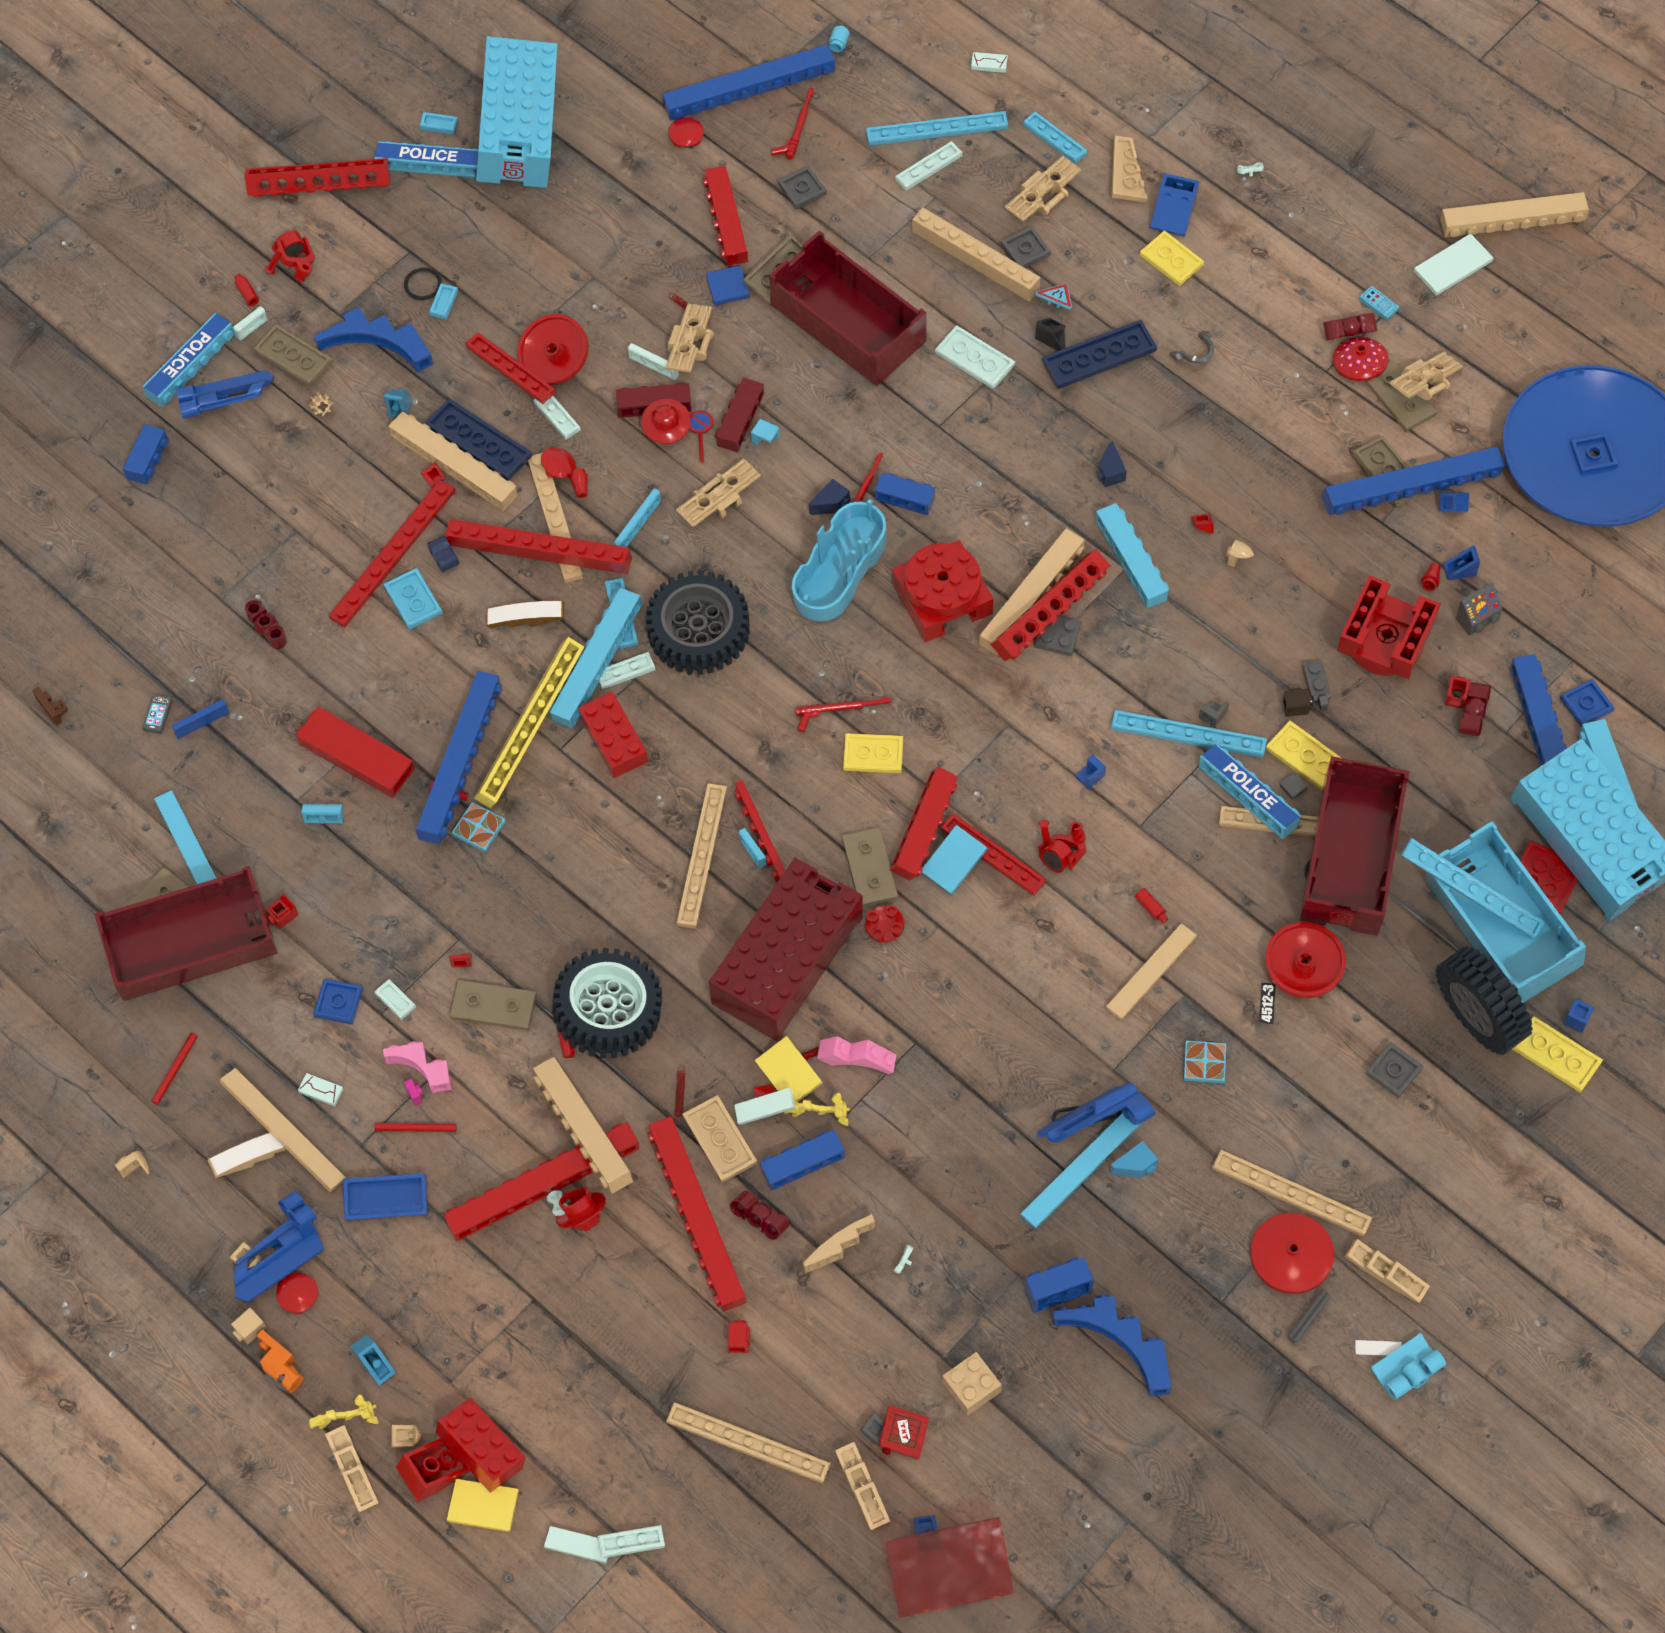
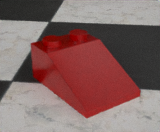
[396,1438,470,1502]

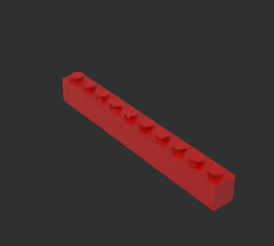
[445,519,633,574]
[647,1116,746,1312]
[444,1122,640,1242]

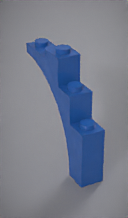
[314,308,433,372]
[1052,1294,1171,1396]

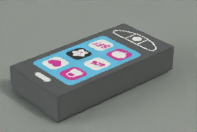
[142,695,172,734]

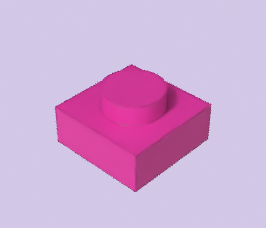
[404,1079,423,1106]

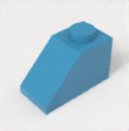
[384,389,412,418]
[1110,1141,1158,1178]
[350,1334,396,1385]

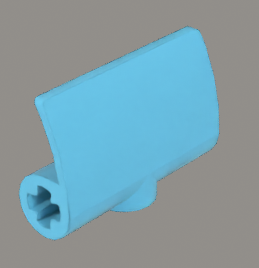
[1371,1333,1446,1400]

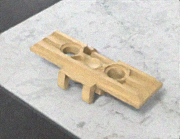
[1005,156,1081,222]
[666,303,714,373]
[1390,352,1463,400]
[676,459,761,527]

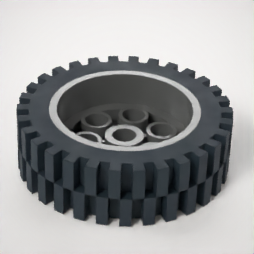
[646,570,750,675]
[1435,946,1533,1055]

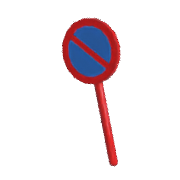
[689,410,714,462]

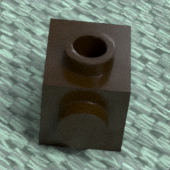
[1283,688,1313,717]

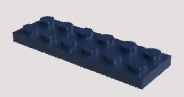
[1042,320,1157,389]
[425,399,532,481]

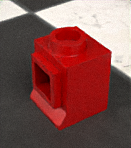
[1444,676,1470,709]
[266,894,299,929]
[728,1320,751,1353]

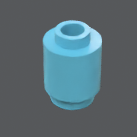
[829,26,850,53]

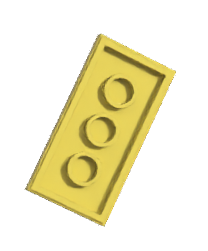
[1265,720,1341,790]
[1512,1016,1603,1093]

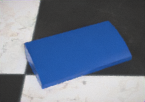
[343,1173,427,1220]

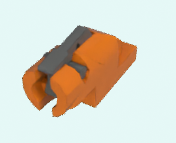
[256,1330,304,1393]

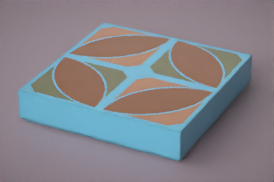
[452,802,506,852]
[1184,1041,1226,1083]

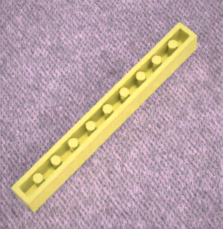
[474,637,584,808]

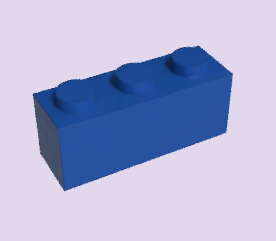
[123,424,169,485]
[875,472,935,515]

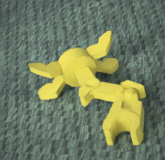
[784,1093,850,1126]
[309,1395,379,1429]

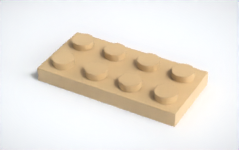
[682,1095,757,1183]

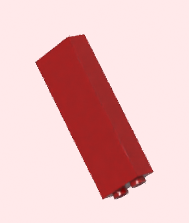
[296,706,415,798]

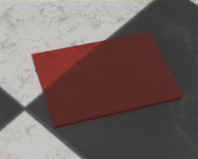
[885,1517,1014,1617]

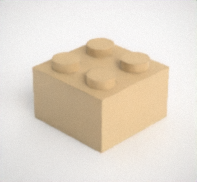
[942,1352,1002,1416]

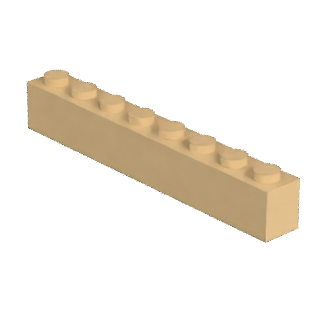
[1440,192,1589,237]
[912,208,1040,302]
[388,411,518,512]
[979,528,1085,656]
[533,1057,633,1194]

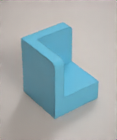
[751,419,780,445]

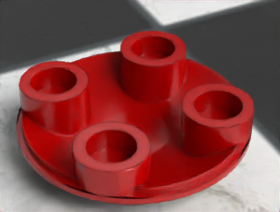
[669,117,704,147]
[541,447,576,478]
[865,905,905,943]
[276,1273,319,1315]

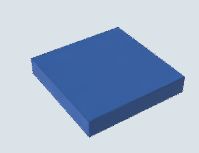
[706,265,750,306]
[1560,678,1614,727]
[313,979,363,1025]

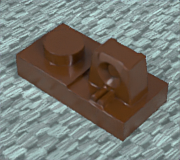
[32,687,68,726]

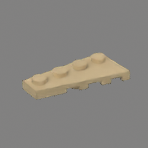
[1111,136,1148,203]

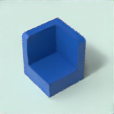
[1440,492,1469,512]
[1076,755,1106,790]
[1564,999,1594,1033]

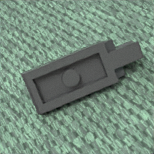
[1302,660,1331,711]

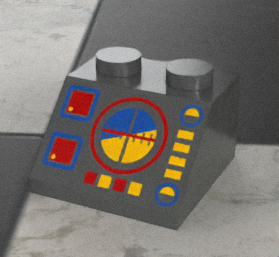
[1456,582,1502,636]

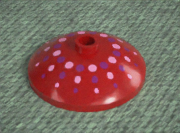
[1333,337,1388,381]

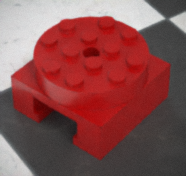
[892,540,994,643]
[1337,575,1441,680]

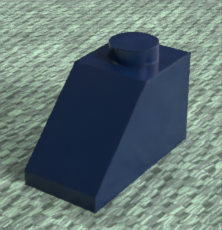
[1096,442,1127,487]
[809,479,850,515]

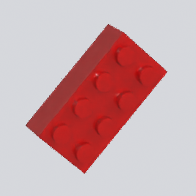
[578,691,648,778]
[436,1397,526,1493]

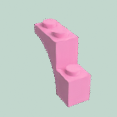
[817,1036,896,1074]
[383,1041,452,1093]

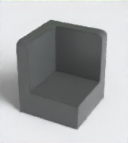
[1199,701,1229,728]

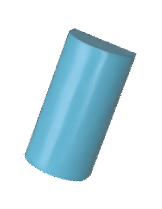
[302,804,344,824]

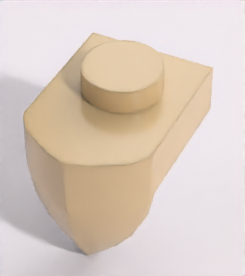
[1226,540,1254,567]
[115,1151,149,1178]
[229,1242,261,1270]
[391,1425,422,1448]

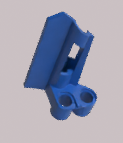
[176,370,274,419]
[1037,1082,1155,1143]
[234,1190,324,1303]

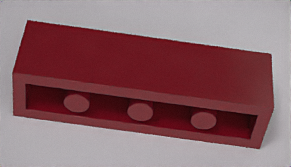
[715,378,764,453]
[616,383,692,418]

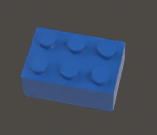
[1025,1257,1094,1313]

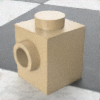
[231,1308,267,1345]

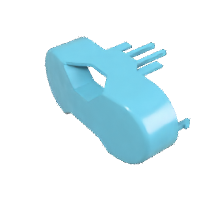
[792,499,887,622]

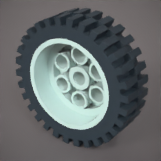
[552,948,662,1058]

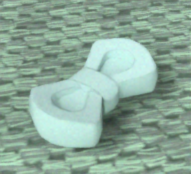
[1237,162,1264,176]
[547,1190,568,1216]
[893,1245,913,1274]

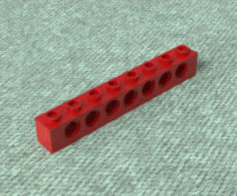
[245,158,391,197]
[990,549,1110,662]

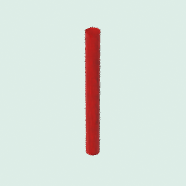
[151,1033,198,1105]
[375,1123,457,1132]

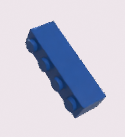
[760,1130,845,1191]

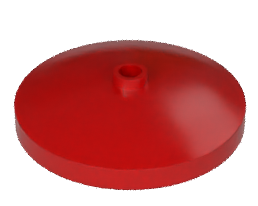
[517,314,589,385]
[1265,922,1346,999]
[1250,1213,1334,1294]

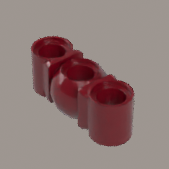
[1323,312,1378,341]
[245,600,287,649]
[1459,682,1491,737]
[730,1191,790,1240]

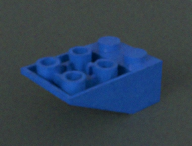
[1150,173,1199,236]

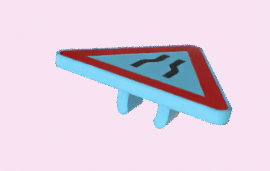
[1035,284,1072,309]

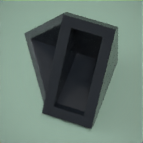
[1035,318,1066,351]

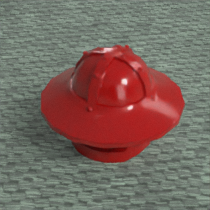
[641,399,691,444]
[556,1187,606,1232]

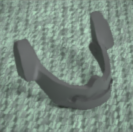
[1170,331,1214,363]

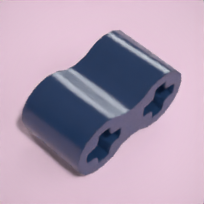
[427,535,459,572]

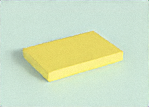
[1140,230,1204,286]
[843,734,903,773]
[755,1036,823,1103]
[447,1479,519,1532]

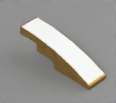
[486,601,564,628]

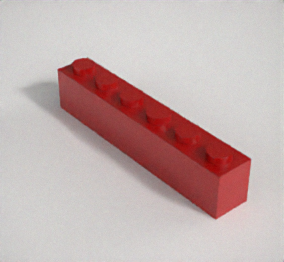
[703,166,748,266]
[890,766,958,881]

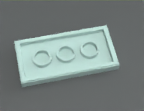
[1413,234,1493,296]
[935,325,1015,390]

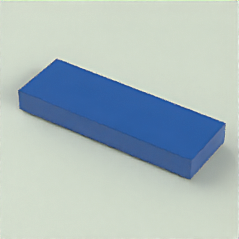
[172,699,229,739]

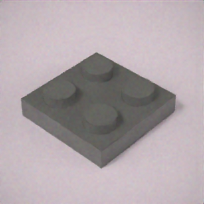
[778,165,827,209]
[1001,226,1051,268]
[1035,615,1081,656]
[1366,1042,1423,1098]

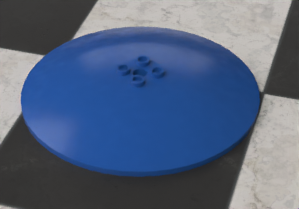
[1503,365,1665,527]

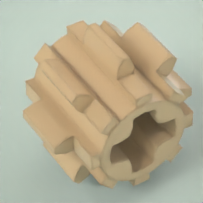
[309,392,333,416]

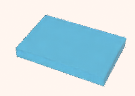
[383,568,443,630]
[921,825,988,895]

